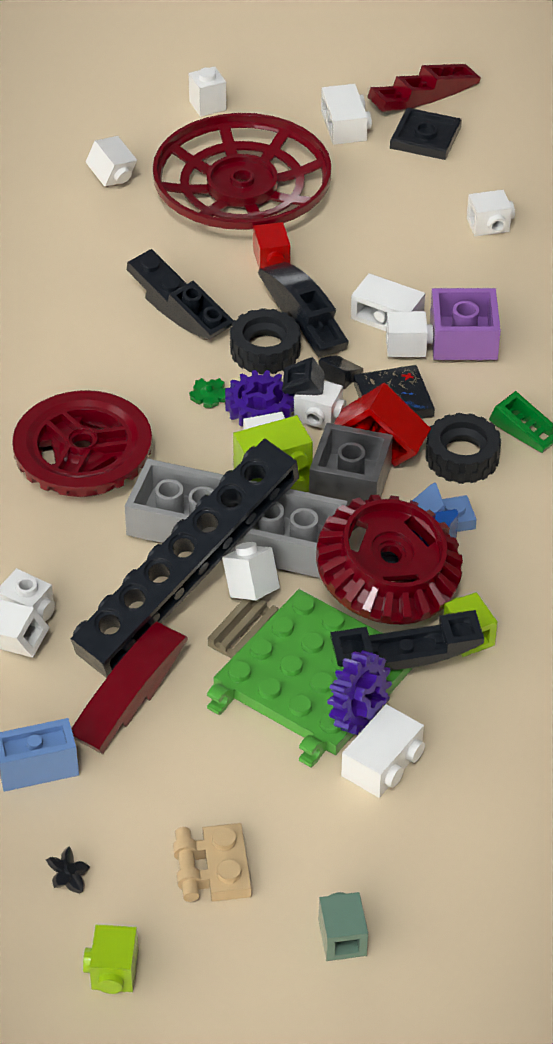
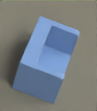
[0,718,79,792]

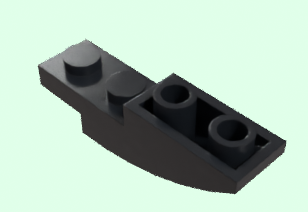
[126,248,234,339]
[258,262,349,358]

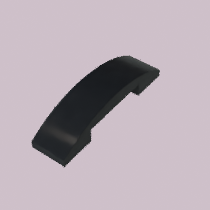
[330,610,484,670]

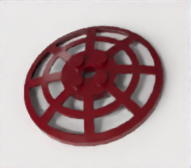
[152,113,332,230]

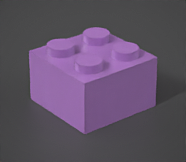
[430,288,501,360]

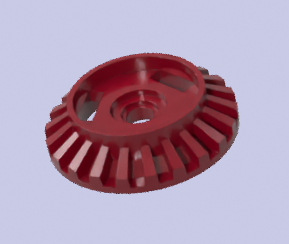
[12,390,152,497]
[316,494,463,625]

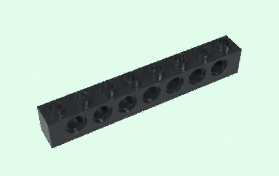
[70,438,299,678]

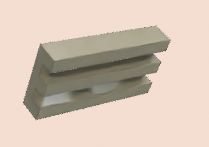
[208,599,279,659]

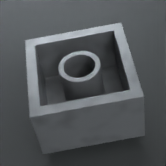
[309,423,393,505]

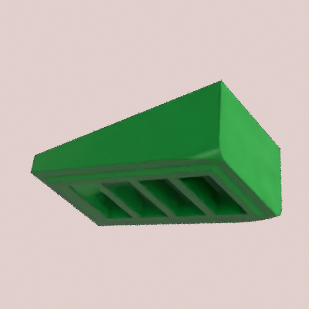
[489,391,553,453]

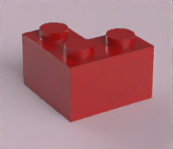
[334,382,431,466]

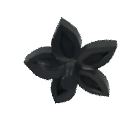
[46,846,90,894]

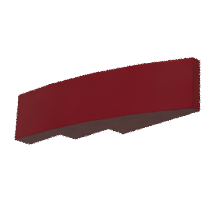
[367,64,481,112]
[71,621,188,754]

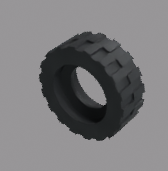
[230,308,301,374]
[425,413,501,484]

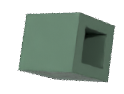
[318,892,368,961]

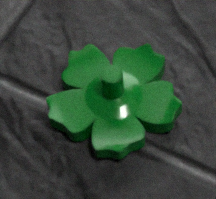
[189,378,226,408]

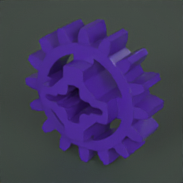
[225,370,295,427]
[327,650,392,735]

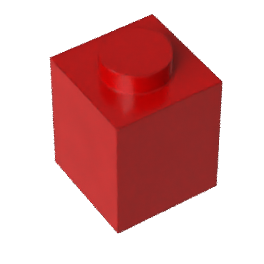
[253,222,291,269]

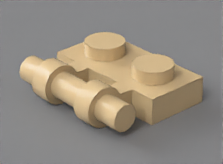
[173,823,251,902]

